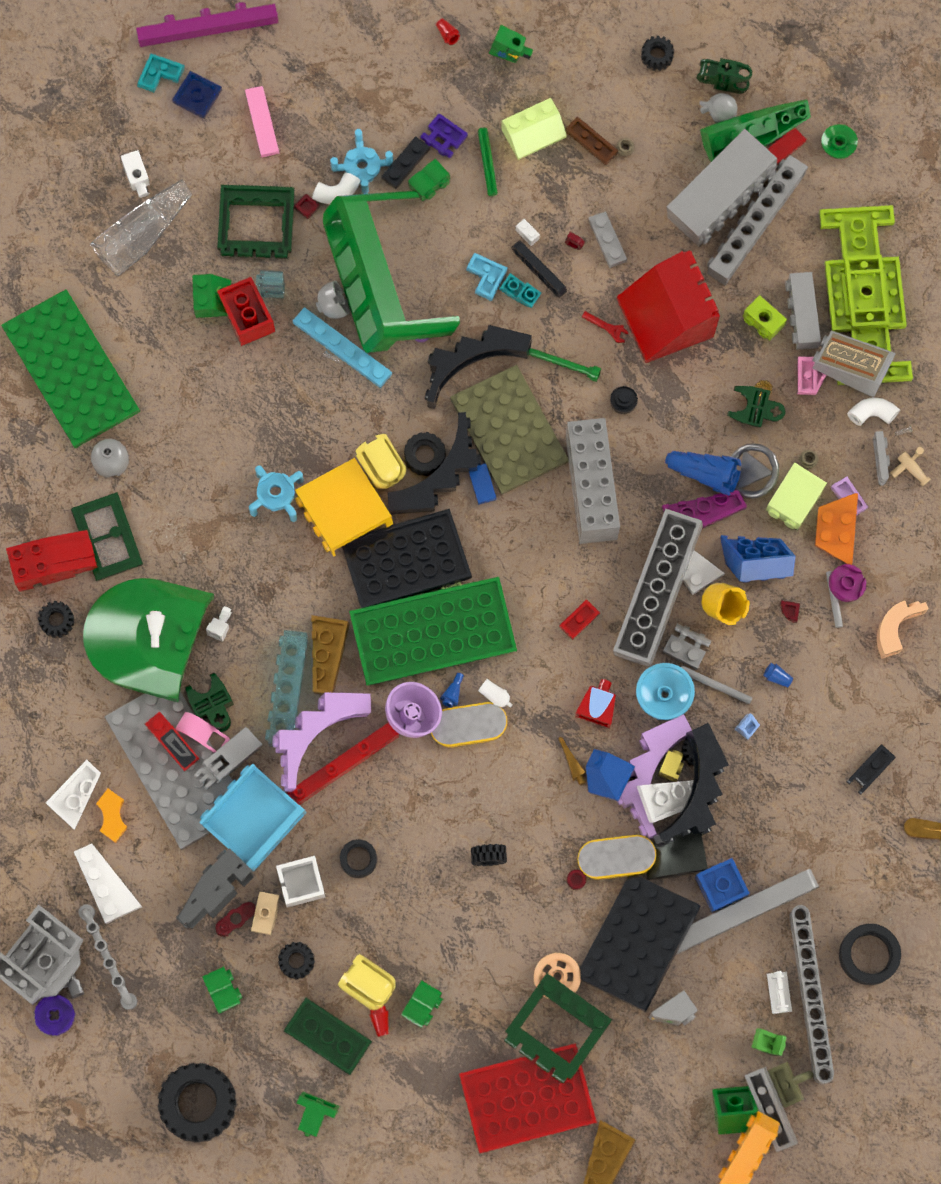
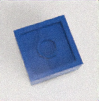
[695,858,750,913]

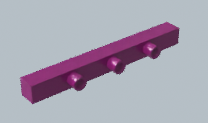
[136,2,279,47]

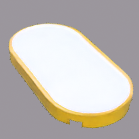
[431,702,507,748]
[578,835,656,880]

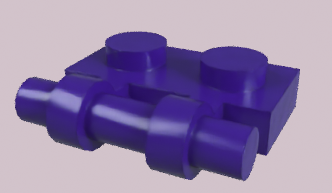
[420,113,468,159]

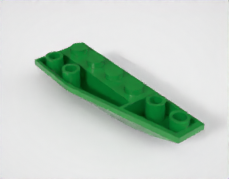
[700,99,811,162]

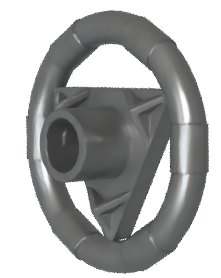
[731,443,779,499]

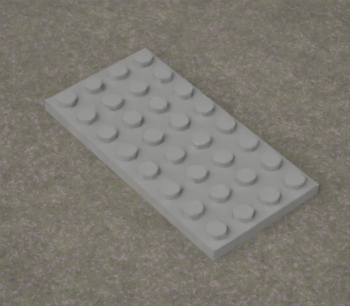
[104,692,232,850]

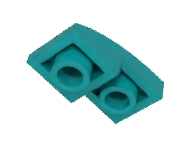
[499,273,542,308]

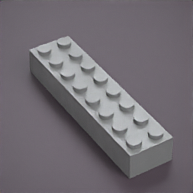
[613,509,703,667]

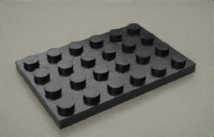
[342,508,472,609]
[580,875,701,1012]

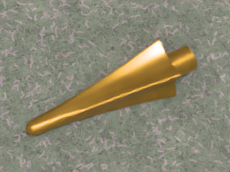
[559,737,586,786]

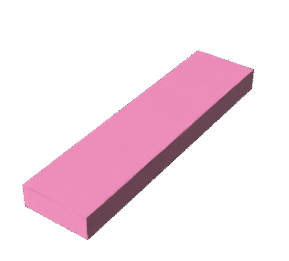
[245,86,279,158]

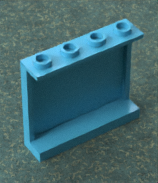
[199,763,307,871]

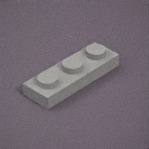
[588,211,627,268]

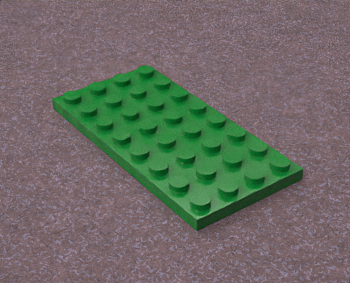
[1,289,140,449]
[349,577,517,686]

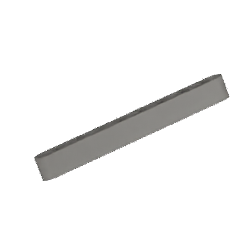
[676,869,819,955]
[789,905,834,1085]

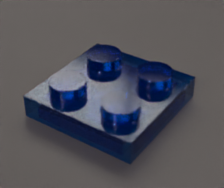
[172,71,222,119]

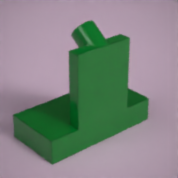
[297,1091,340,1137]

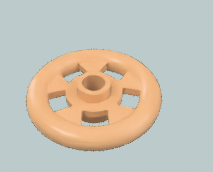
[534,953,581,999]

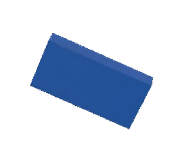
[469,463,497,505]

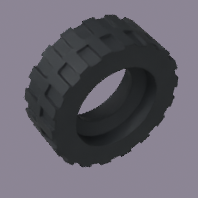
[404,432,446,476]

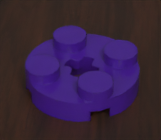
[34,995,76,1036]

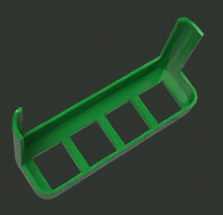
[323,191,460,353]

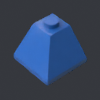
[586,749,635,801]

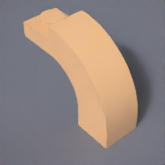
[877,601,928,659]

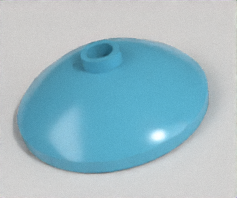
[636,663,695,720]

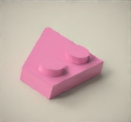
[797,357,826,395]

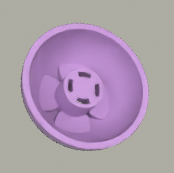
[385,682,442,738]

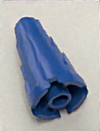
[665,451,741,496]

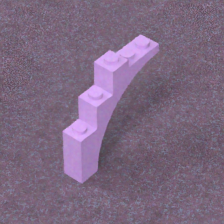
[273,693,371,792]
[617,714,692,840]

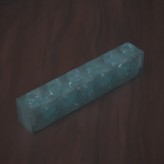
[265,630,308,748]

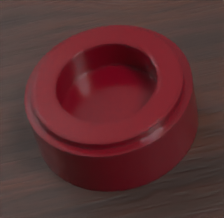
[566,869,586,890]

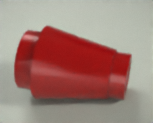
[436,18,460,45]
[369,1006,389,1036]

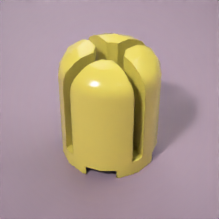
[355,434,406,489]
[338,954,396,1010]

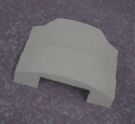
[0,904,83,1005]

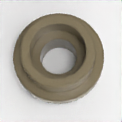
[616,138,635,156]
[799,450,818,469]

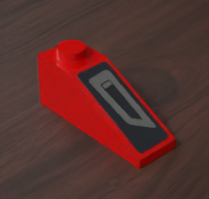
[145,711,199,772]

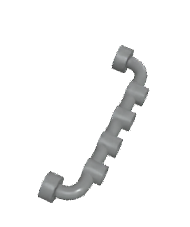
[78,904,138,1010]

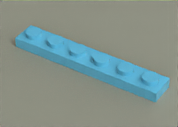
[293,307,392,388]

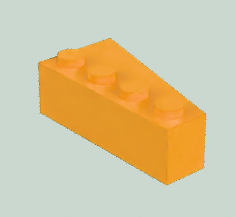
[718,1111,780,1184]

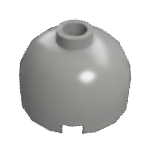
[316,281,350,319]
[91,439,129,477]

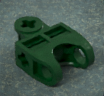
[696,58,753,94]
[727,386,786,428]
[185,673,234,732]

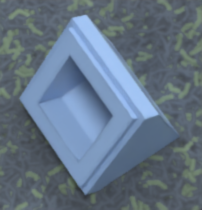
[735,713,760,739]

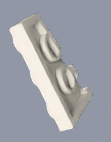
[46,760,101,830]

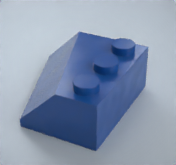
[720,535,796,583]

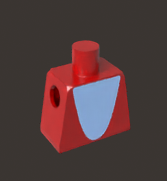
[575,679,616,729]

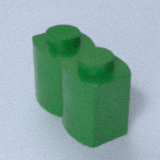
[408,159,450,202]
[202,967,242,1014]
[401,980,443,1028]

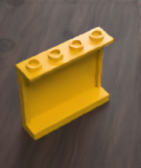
[295,458,393,557]

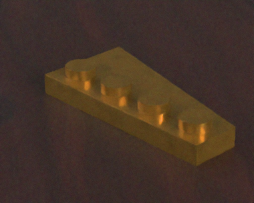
[311,615,350,695]
[583,1120,636,1184]

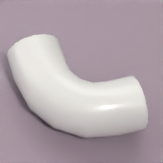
[312,173,360,205]
[847,397,900,426]

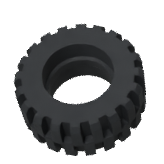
[157,1063,237,1143]

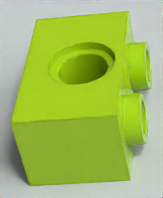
[743,295,787,341]

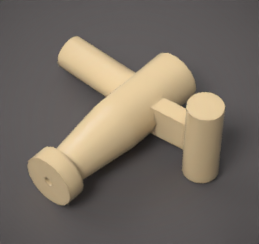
[890,447,931,487]

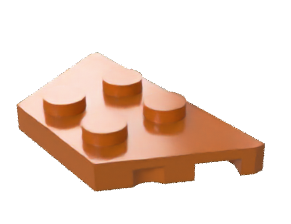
[815,493,858,565]

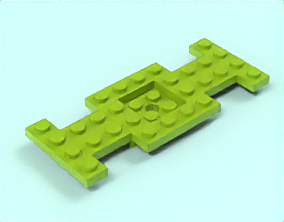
[819,205,913,385]

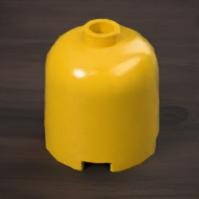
[701,583,750,625]

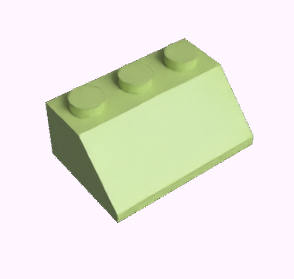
[502,98,567,160]

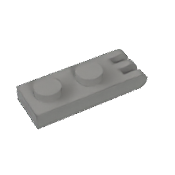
[873,431,890,486]

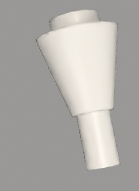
[146,611,165,648]

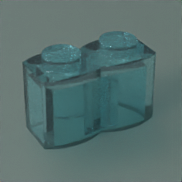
[256,270,285,298]

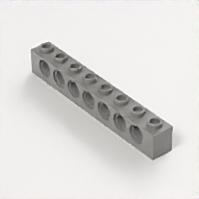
[707,155,808,285]

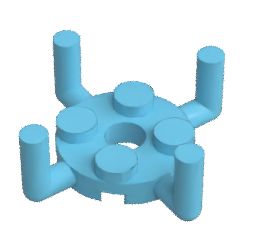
[330,129,393,194]
[249,465,304,522]

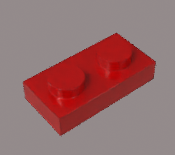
[559,599,600,640]

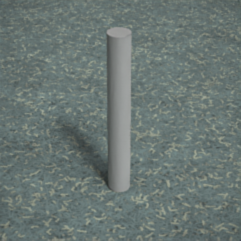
[826,571,843,628]

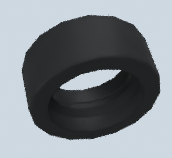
[340,839,377,878]

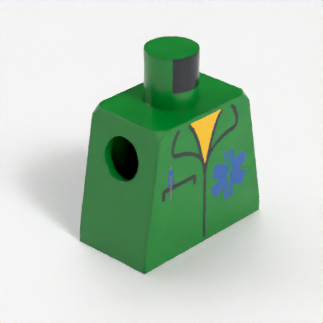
[489,25,533,63]

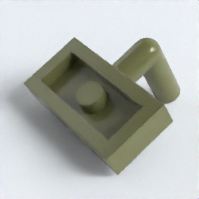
[768,1062,813,1108]

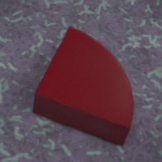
[780,600,800,623]

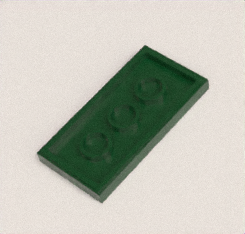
[284,997,372,1075]

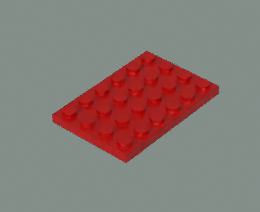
[459,1043,597,1154]

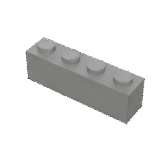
[785,272,821,350]
[744,1067,798,1152]

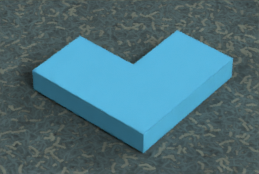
[466,253,508,301]

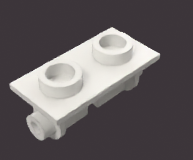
[767,971,792,1014]

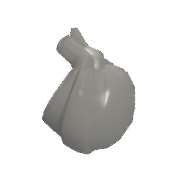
[699,93,738,123]

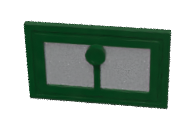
[71,492,143,581]

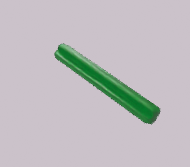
[478,127,498,196]

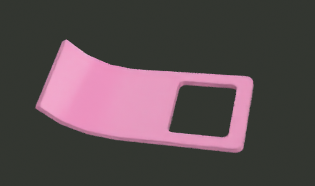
[175,712,230,753]

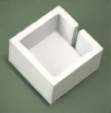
[276,856,325,908]

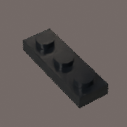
[382,136,430,189]

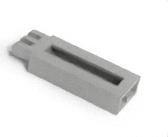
[193,727,262,790]

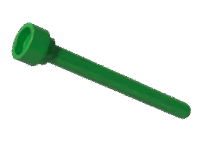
[529,348,602,382]

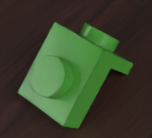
[751,1028,787,1056]

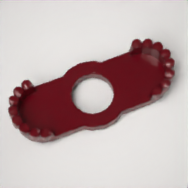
[215,902,256,937]

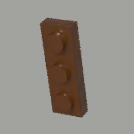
[565,116,618,166]

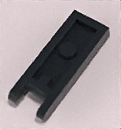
[846,744,896,795]

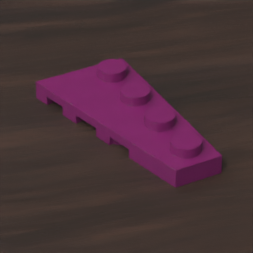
[661,490,747,529]

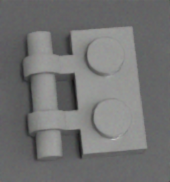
[662,623,712,670]

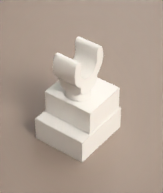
[206,606,232,642]

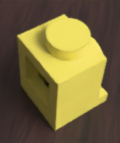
[658,750,684,782]

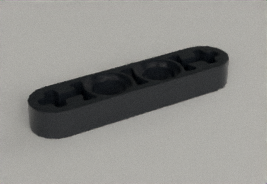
[511,241,567,298]

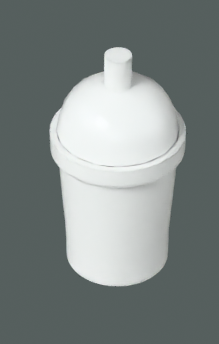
[478,679,513,708]

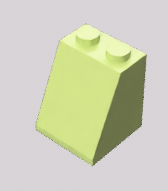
[766,463,827,530]

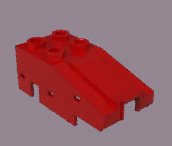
[6,530,97,592]

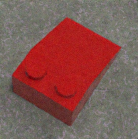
[217,277,275,346]

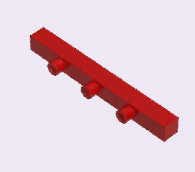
[286,722,399,805]

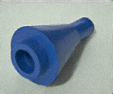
[440,673,464,708]

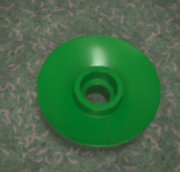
[821,124,858,159]

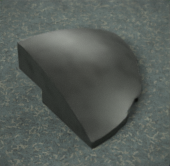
[647,828,708,880]

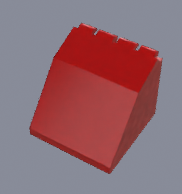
[617,250,720,363]

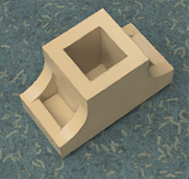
[251,892,280,935]

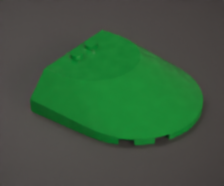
[83,578,214,702]

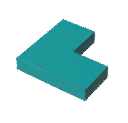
[137,53,185,93]

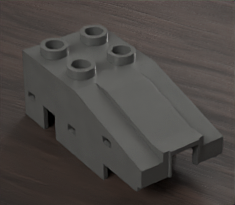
[176,848,255,929]

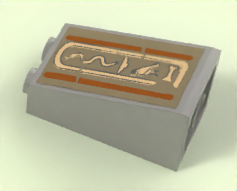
[812,331,896,397]

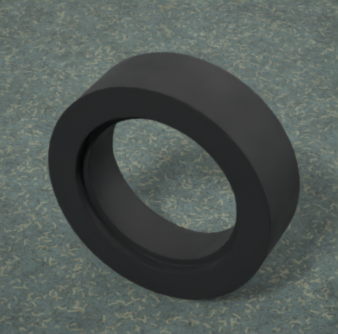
[839,923,901,985]

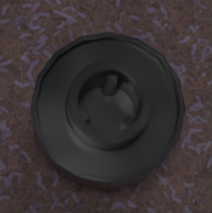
[610,386,638,414]

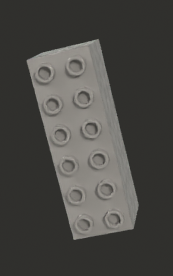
[667,129,777,247]
[565,418,620,544]

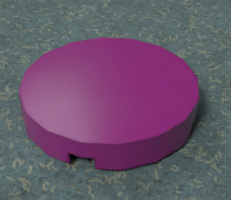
[828,564,866,602]

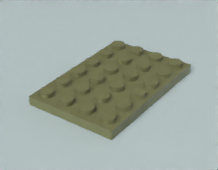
[450,365,569,495]

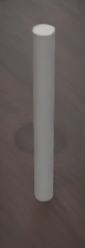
[681,666,752,704]

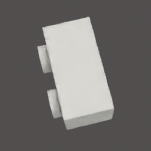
[516,219,540,246]

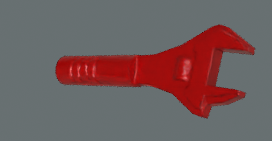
[582,311,628,343]

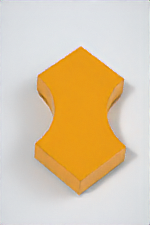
[96,788,128,843]

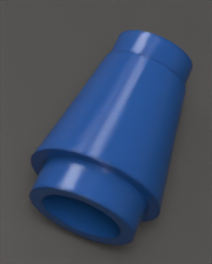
[763,663,793,688]

